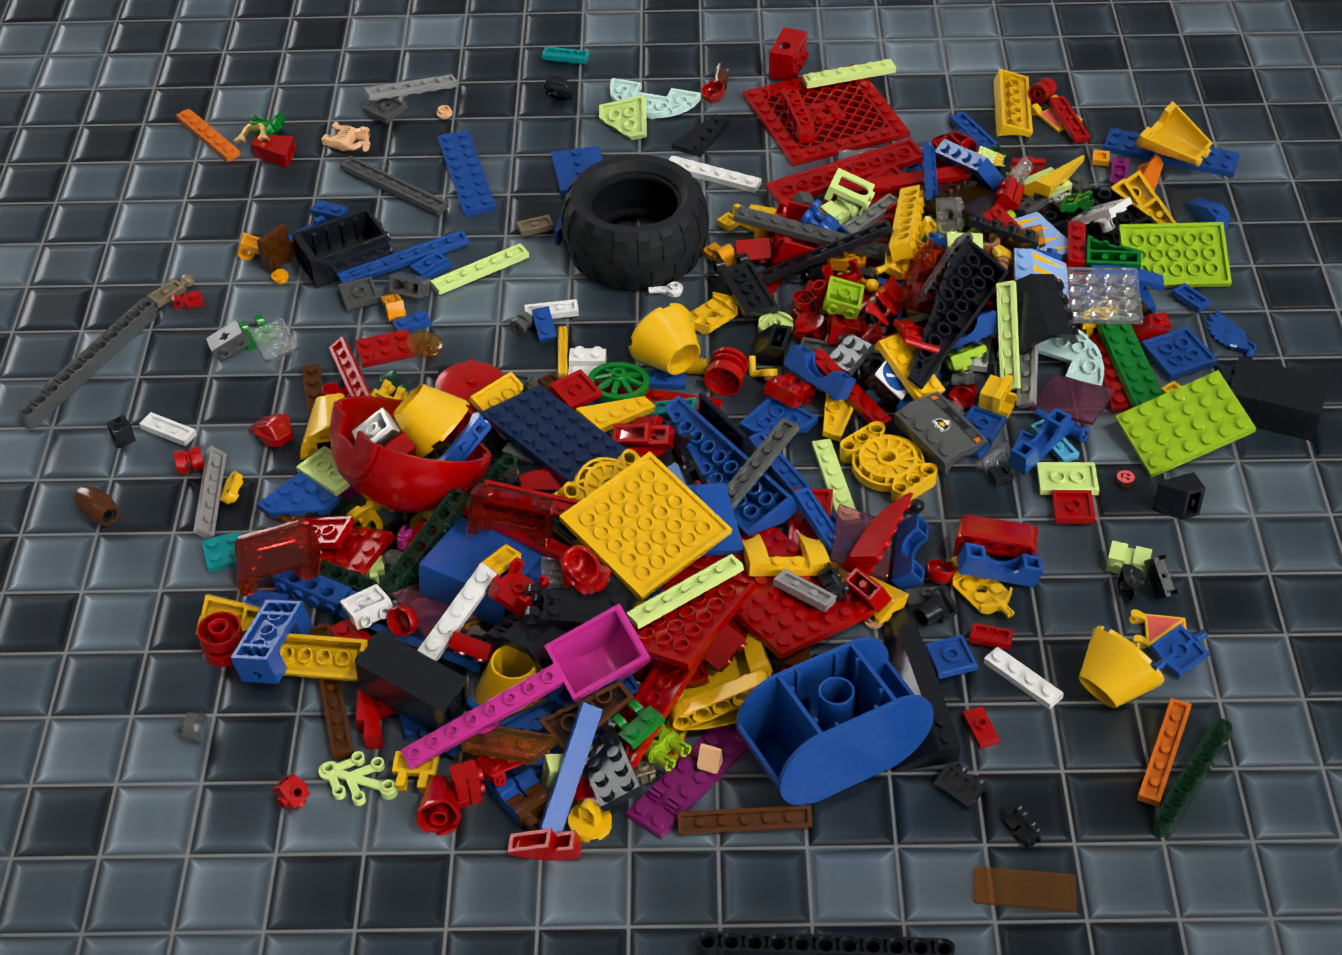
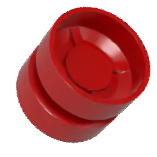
[197,611,244,667]

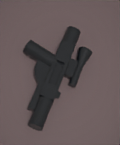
[666,423,693,465]

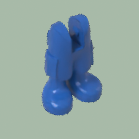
[799,199,850,235]

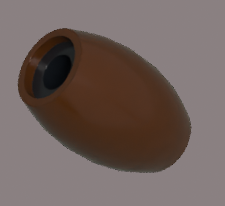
[74,486,119,526]

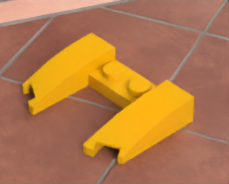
[742,534,831,576]

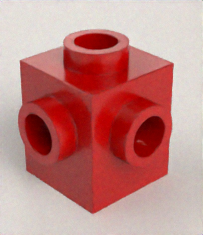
[270,774,310,810]

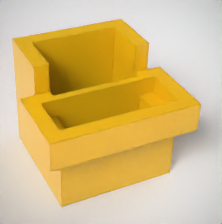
[978,374,1017,420]

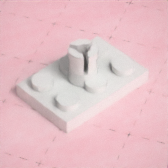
[1071,197,1132,233]

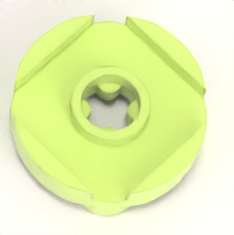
[758,311,794,333]

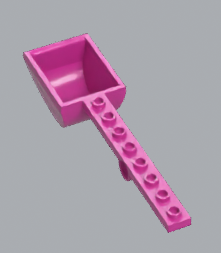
[401,604,651,770]

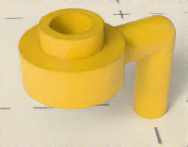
[748,356,778,380]

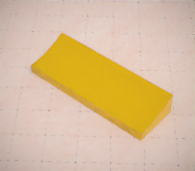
[993,69,1033,137]
[279,633,368,682]

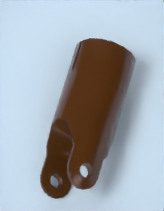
[714,63,729,90]

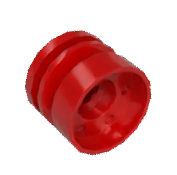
[704,347,748,396]

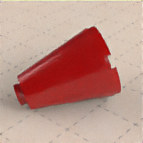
[416,775,461,835]

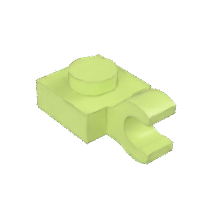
[365,555,385,586]

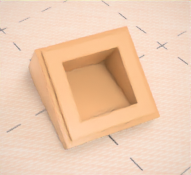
[697,743,723,774]

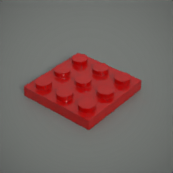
[314,525,395,577]

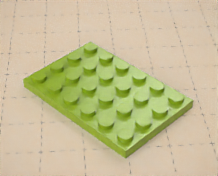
[1118,222,1232,288]
[1115,370,1256,478]

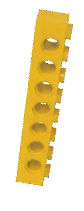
[889,185,925,262]

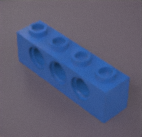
[272,560,352,618]

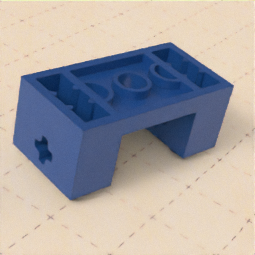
[231,599,313,684]

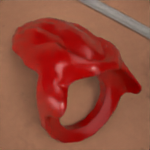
[949,383,978,409]

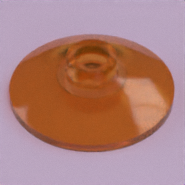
[406,331,442,356]

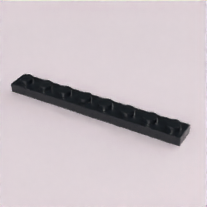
[758,219,893,284]

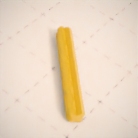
[558,326,568,378]

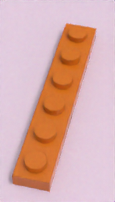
[176,109,241,162]
[1137,698,1192,807]

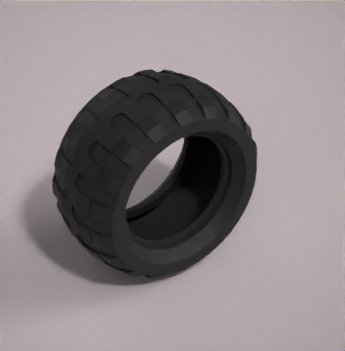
[561,154,709,291]

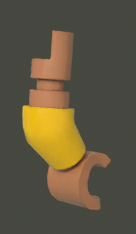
[983,232,1013,270]

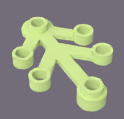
[318,751,398,806]

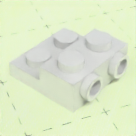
[568,346,607,382]
[340,584,393,630]

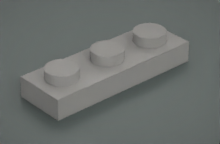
[773,569,837,612]

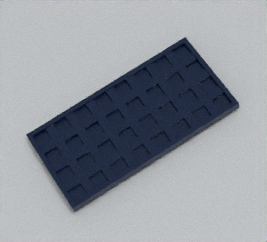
[480,385,628,483]

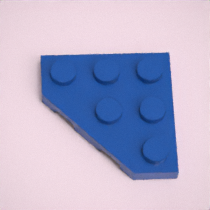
[739,397,818,436]
[257,472,340,518]

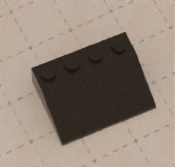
[930,180,996,220]

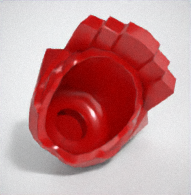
[249,413,293,448]
[560,545,611,595]

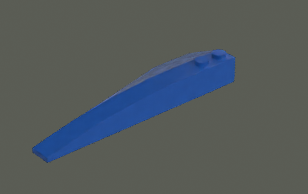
[664,395,798,536]

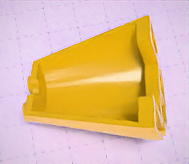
[1136,101,1213,167]
[300,393,345,460]

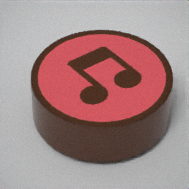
[1115,470,1136,488]

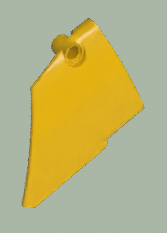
[670,621,773,731]

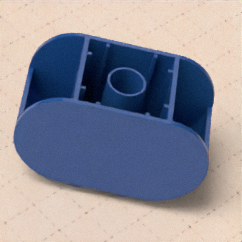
[736,637,934,805]

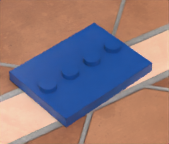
[551,146,603,196]
[686,483,744,557]

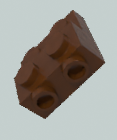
[257,223,296,272]

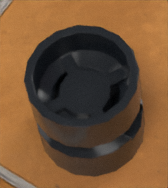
[851,359,880,388]

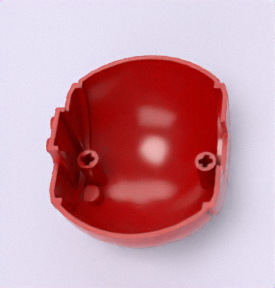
[330,396,491,513]

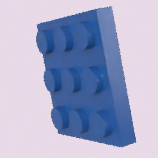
[1141,327,1218,380]

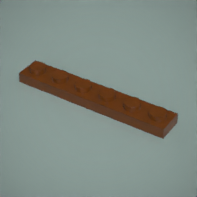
[677,805,813,836]

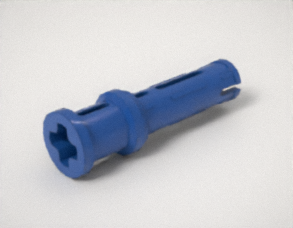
[1034,407,1090,443]

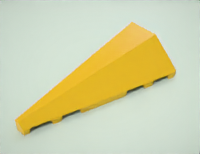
[1023,155,1085,197]
[1111,170,1176,223]
[828,556,909,624]
[195,594,261,635]

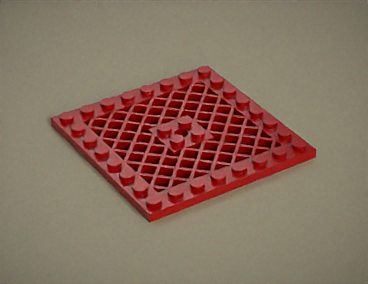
[743,64,910,167]

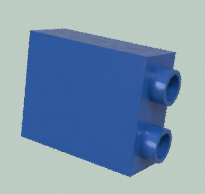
[419,517,551,627]

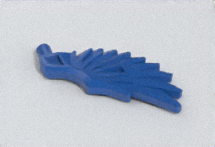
[1206,309,1257,360]

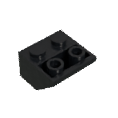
[748,324,792,366]
[1153,472,1206,520]

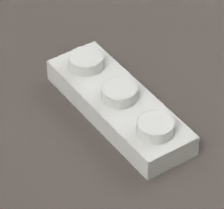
[524,299,579,319]
[139,412,197,446]

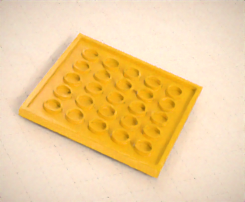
[559,452,732,601]

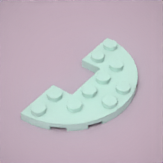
[610,78,701,119]
[997,329,1104,390]

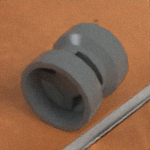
[509,311,534,336]

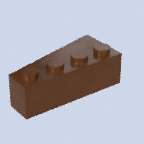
[539,681,634,752]

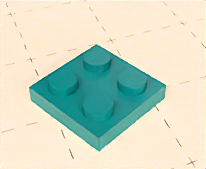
[201,531,248,573]

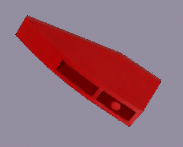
[841,492,913,576]

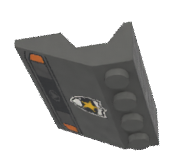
[895,391,988,475]

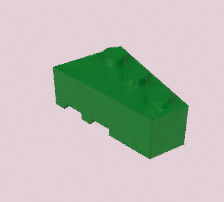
[1086,235,1141,276]

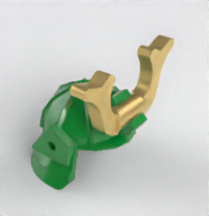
[234,113,285,143]

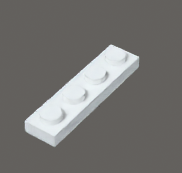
[984,647,1064,710]

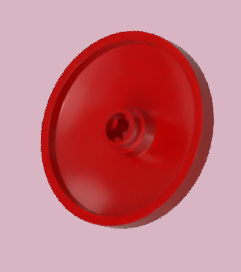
[435,361,505,413]

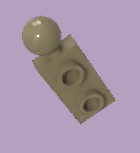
[147,274,194,308]

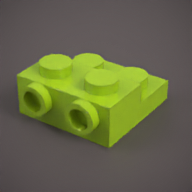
[822,276,865,320]
[944,342,987,372]

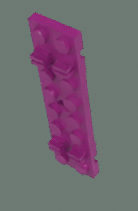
[627,723,749,840]

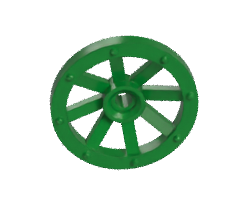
[588,362,650,402]

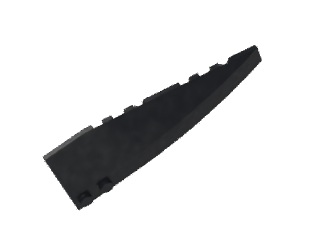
[907,238,1010,390]
[884,603,961,772]

